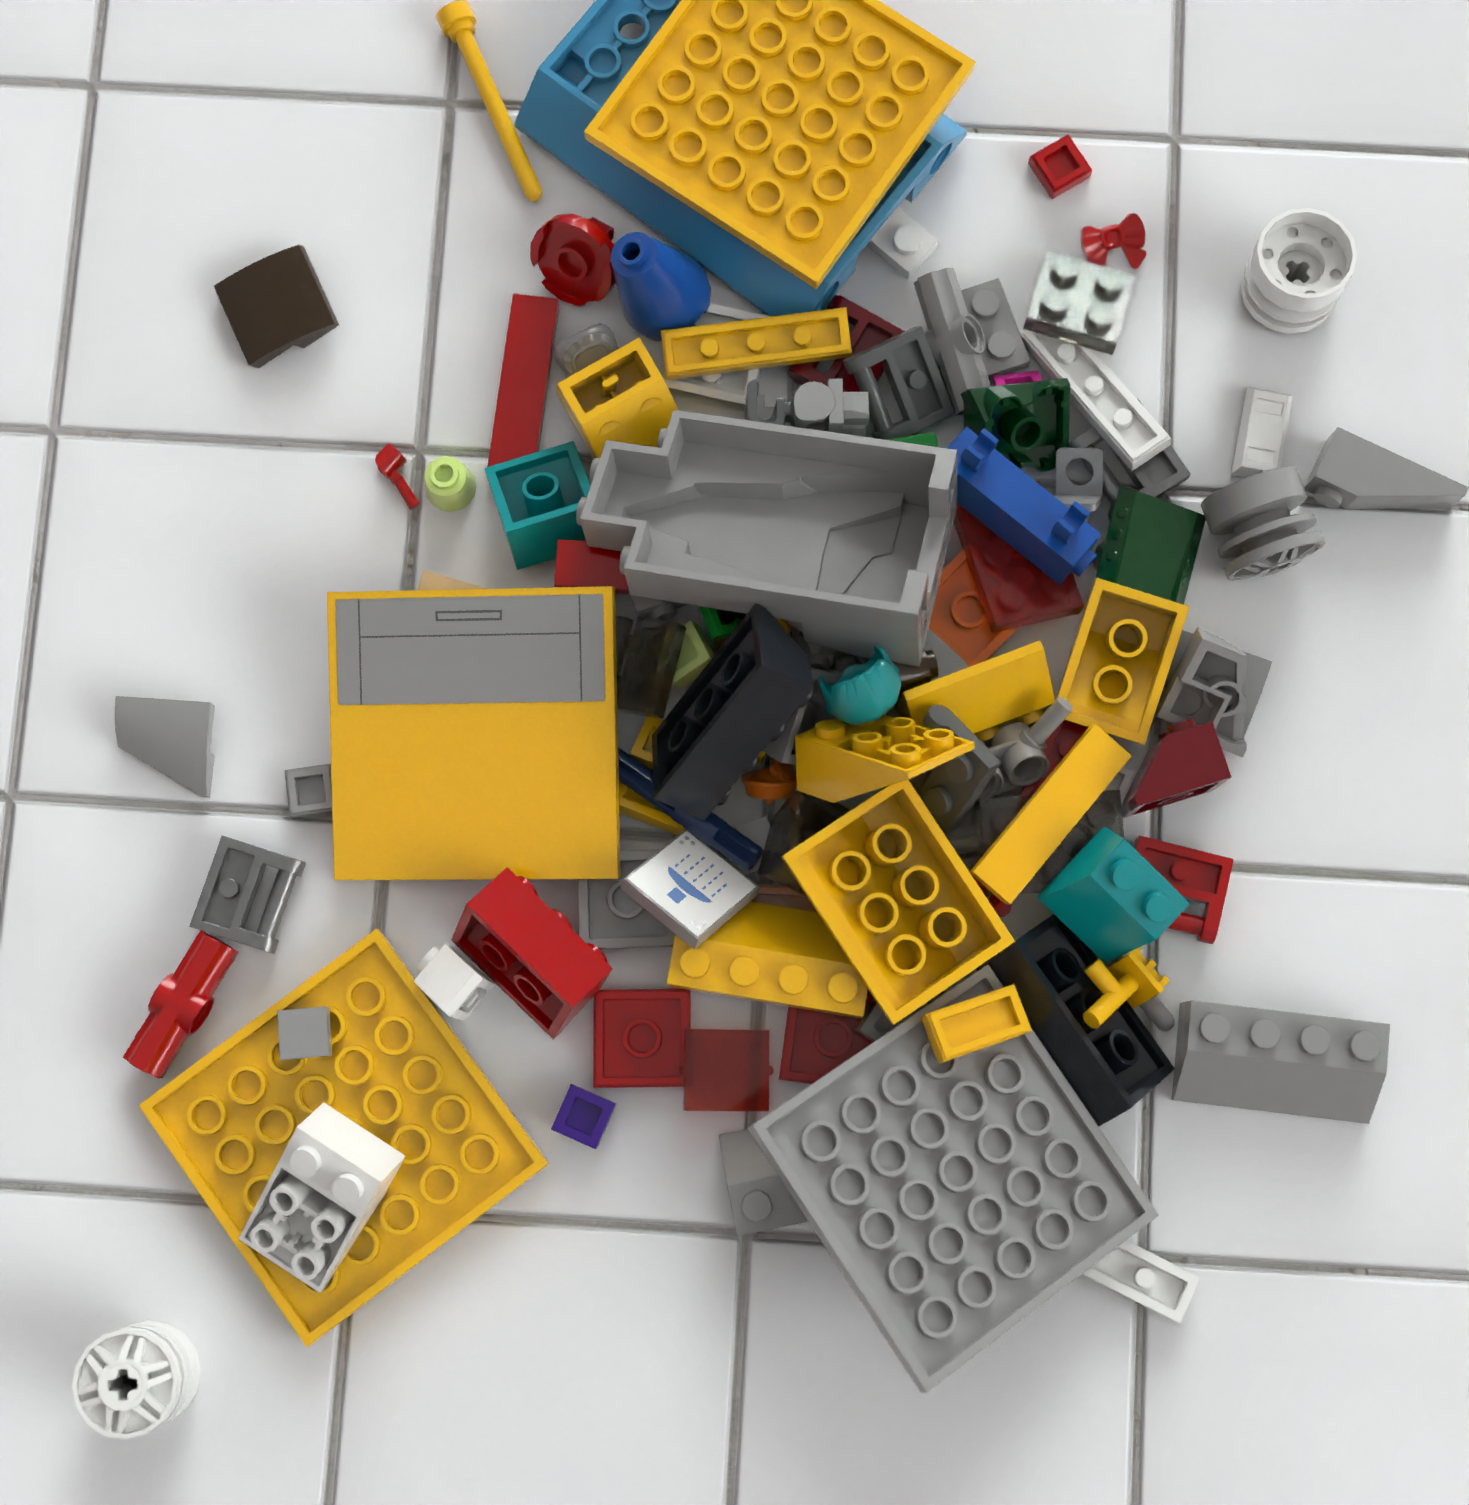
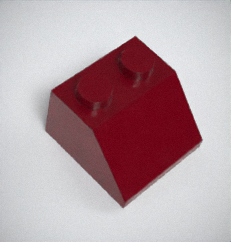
[1119,718,1232,819]

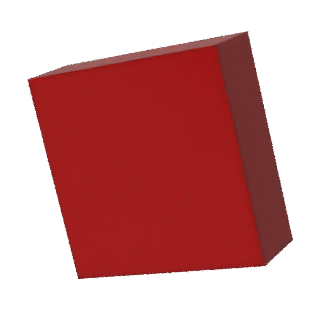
[1028,134,1093,199]

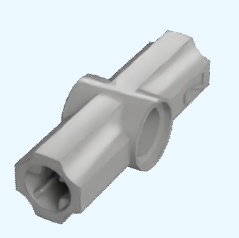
[914,268,991,415]

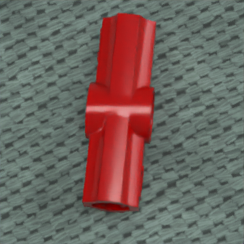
[123,930,239,1078]

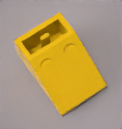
[557,337,679,458]
[795,715,974,803]

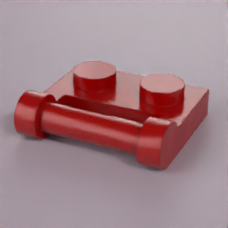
[1134,835,1234,944]

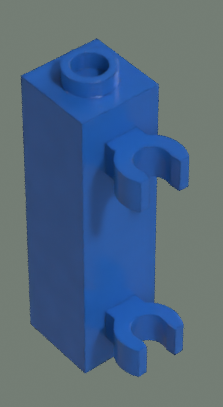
[947,426,1101,586]

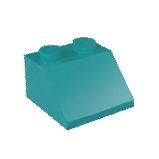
[484,441,591,570]
[1037,826,1190,963]

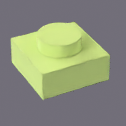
[654,621,715,689]

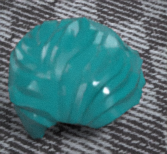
[818,645,901,725]

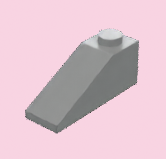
[1304,427,1469,509]

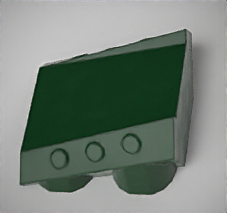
[960,378,1070,472]
[1093,486,1206,605]

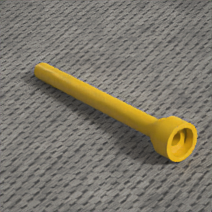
[436,0,543,202]

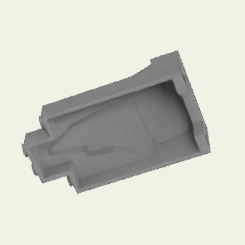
[576,410,957,667]

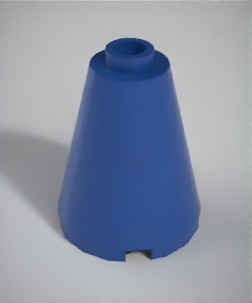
[611,232,711,341]

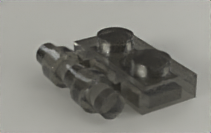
[616,616,686,719]

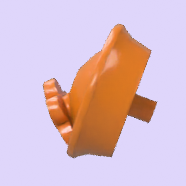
[741,758,797,804]

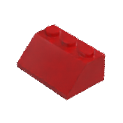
[451,867,613,1040]

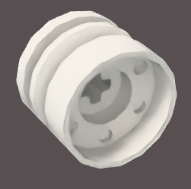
[1240,208,1358,334]
[71,1320,201,1440]

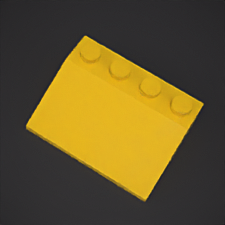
[781,780,1015,1025]

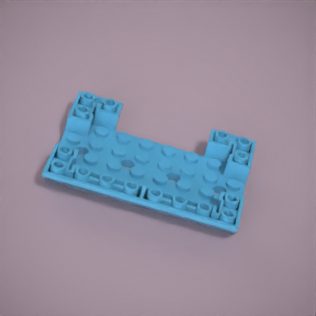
[514,0,967,316]

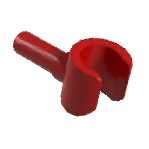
[375,444,420,510]

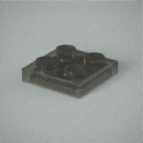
[1023,250,1136,355]

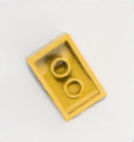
[1056,578,1190,745]

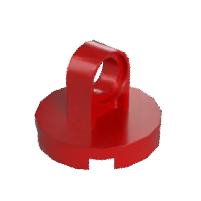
[530,214,616,306]

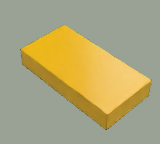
[921,984,1032,1064]

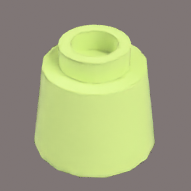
[424,456,477,512]

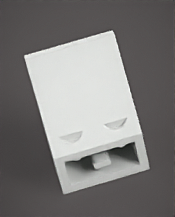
[239,1102,406,1293]

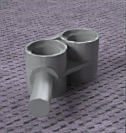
[976,697,1073,802]

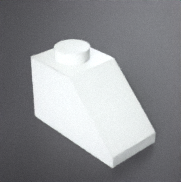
[413,944,495,1021]

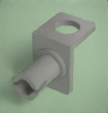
[1055,447,1104,524]

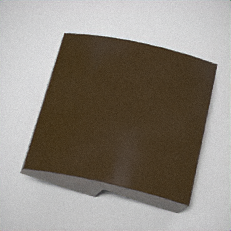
[214,245,339,368]

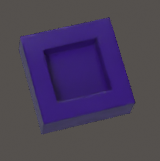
[551,1084,617,1149]

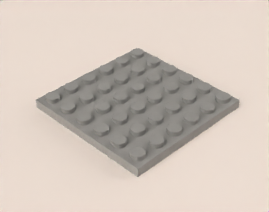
[748,965,1159,1393]

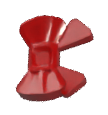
[1080,213,1147,273]

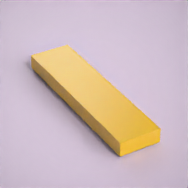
[661,307,852,380]
[970,724,1132,905]

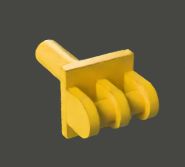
[1083,946,1170,1029]

